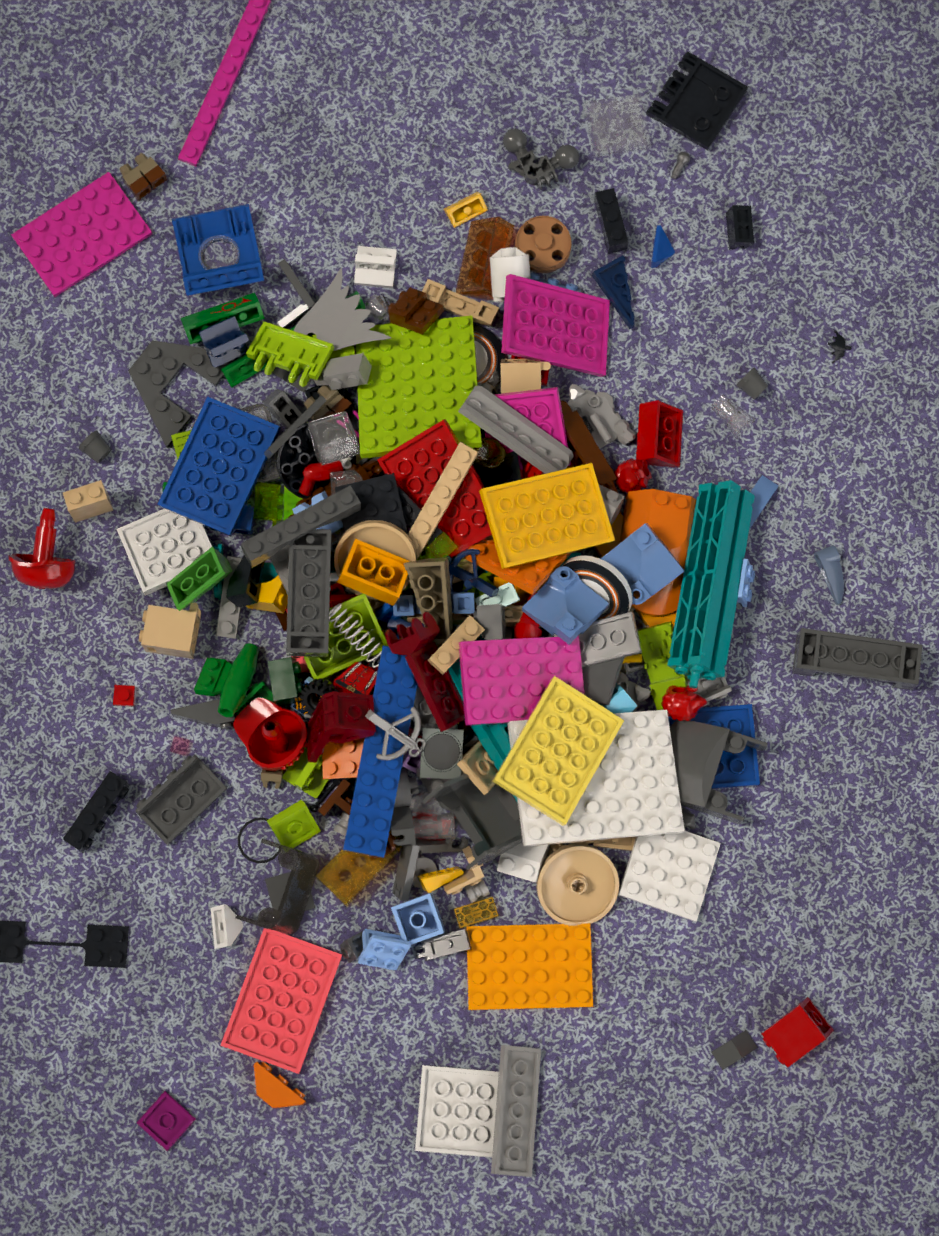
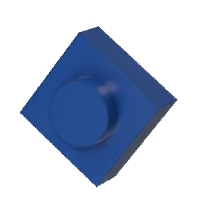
[375,603,401,623]

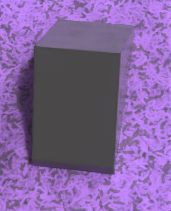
[711,1030,758,1070]

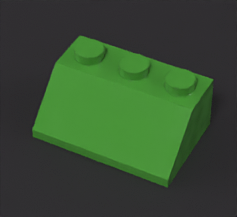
[167,546,233,611]

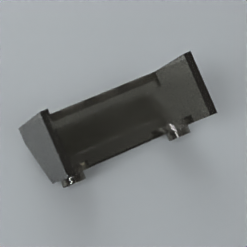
[236,838,320,934]

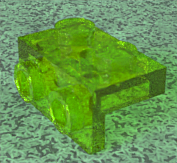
[254,482,284,527]

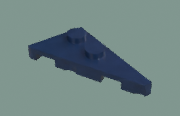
[592,255,635,329]

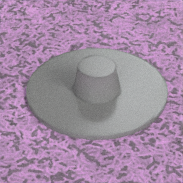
[412,857,437,888]

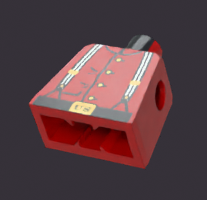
[333,660,378,695]

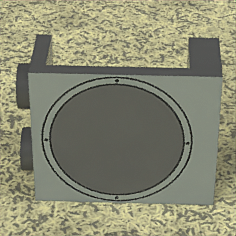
[416,723,464,779]

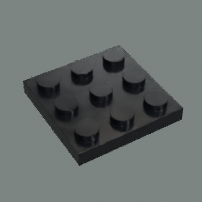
[334,473,408,534]

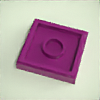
[137,1091,196,1151]

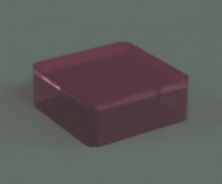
[170,736,190,756]

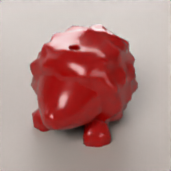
[614,458,652,493]
[661,685,707,721]

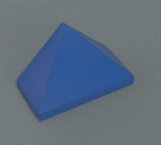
[651,225,675,268]

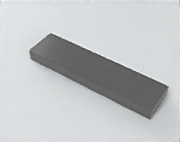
[264,396,327,459]

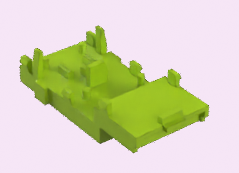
[637,621,688,710]

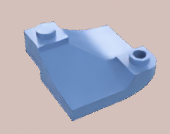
[601,523,685,605]
[522,566,609,645]

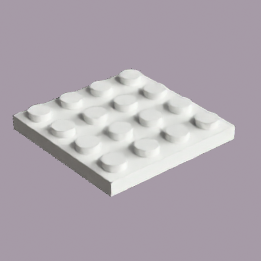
[117,509,212,596]
[618,831,721,922]
[415,1065,499,1157]

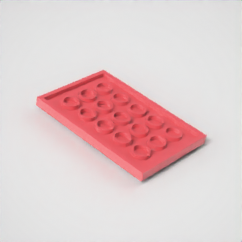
[220,927,343,1074]

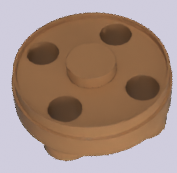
[515,216,572,273]

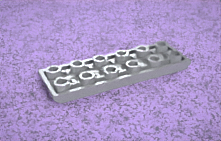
[458,386,573,474]

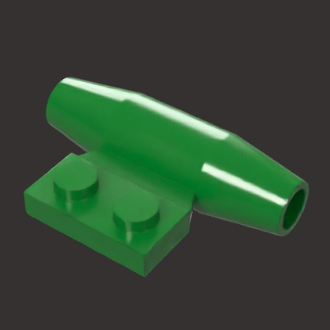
[194,643,259,718]

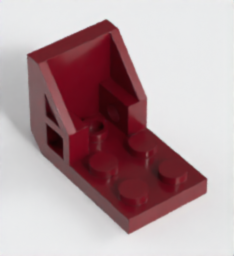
[307,691,376,763]

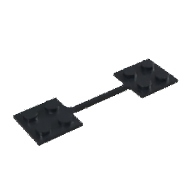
[0,920,129,968]

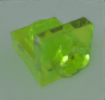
[424,532,458,558]

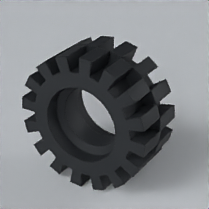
[300,678,338,716]

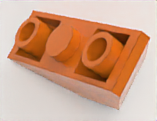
[254,1061,306,1108]

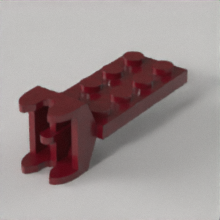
[385,612,465,732]

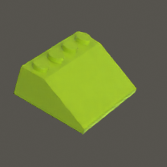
[303,593,389,680]

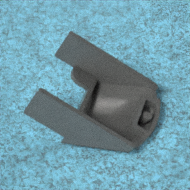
[670,720,768,825]
[422,773,523,870]

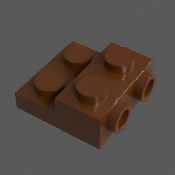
[388,287,444,335]

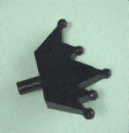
[828,330,851,364]

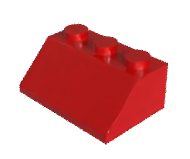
[636,400,683,468]

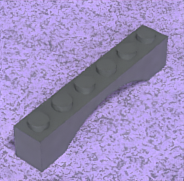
[241,485,361,568]

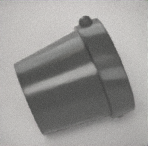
[736,367,768,400]
[79,430,112,463]

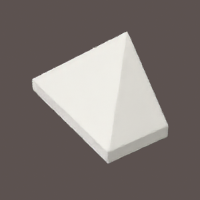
[211,905,243,949]

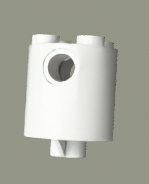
[489,247,531,301]

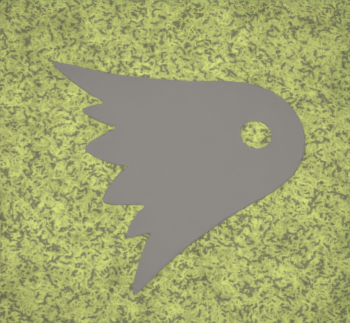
[293,268,391,351]

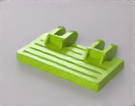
[246,322,335,387]

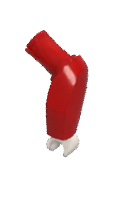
[299,453,352,496]

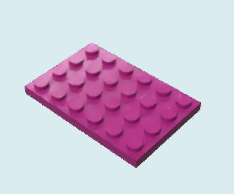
[11,172,152,297]
[501,274,610,377]
[459,636,585,726]

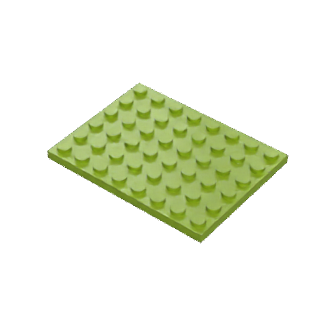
[356,315,482,459]

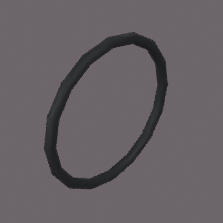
[238,818,282,864]

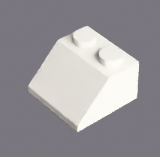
[497,842,550,883]

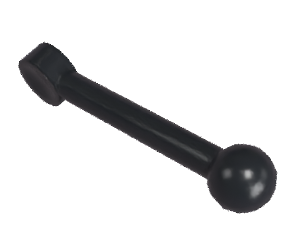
[310,779,341,812]

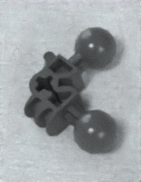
[503,128,579,190]

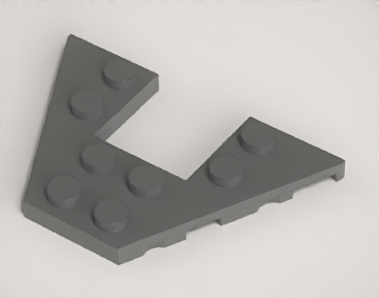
[128,340,239,448]

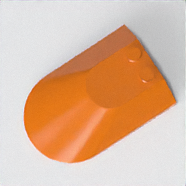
[620,489,696,616]

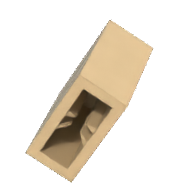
[63,480,113,523]

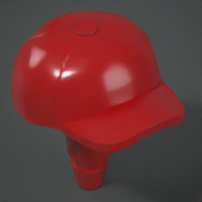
[8,508,76,589]
[233,698,308,771]

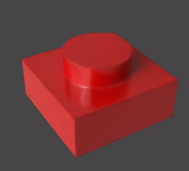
[113,685,135,707]

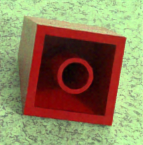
[762,997,833,1068]

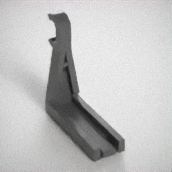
[274,259,315,328]
[392,836,468,901]

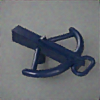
[442,549,499,597]

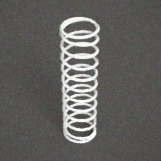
[329,603,381,667]

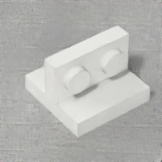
[354,246,397,288]

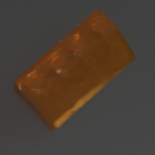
[455,216,514,300]

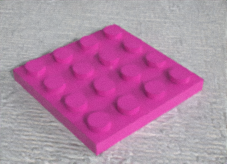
[484,387,571,473]

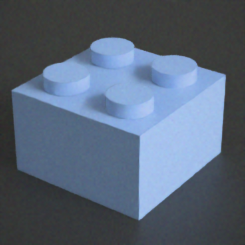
[391,892,446,945]

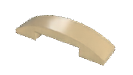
[422,279,499,326]

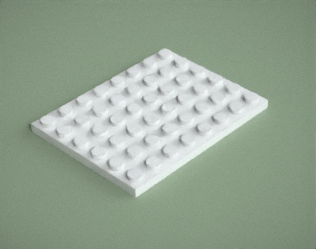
[507,710,685,847]

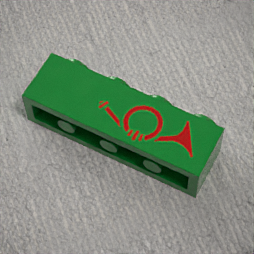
[181,292,265,345]

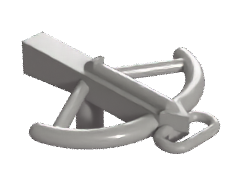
[365,707,426,760]

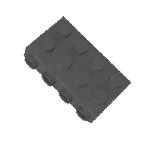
[135,755,227,846]

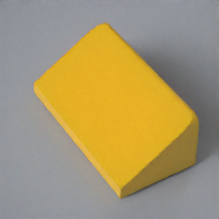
[443,192,488,228]

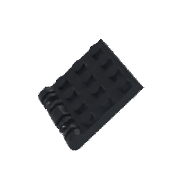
[646,52,748,151]

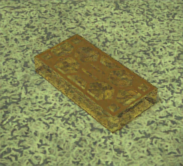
[453,896,499,929]

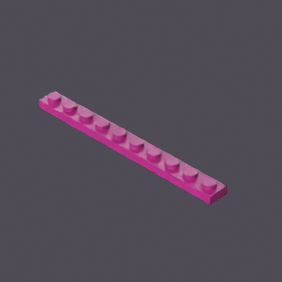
[178,0,271,167]

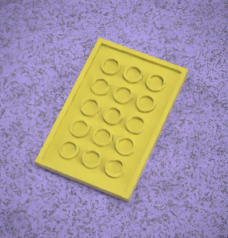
[493,676,624,826]

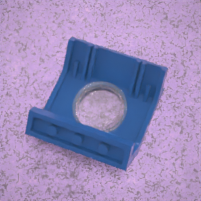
[172,204,264,296]

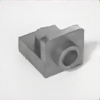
[340,931,363,963]

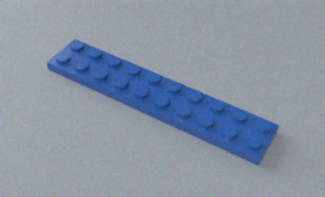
[343,646,418,858]

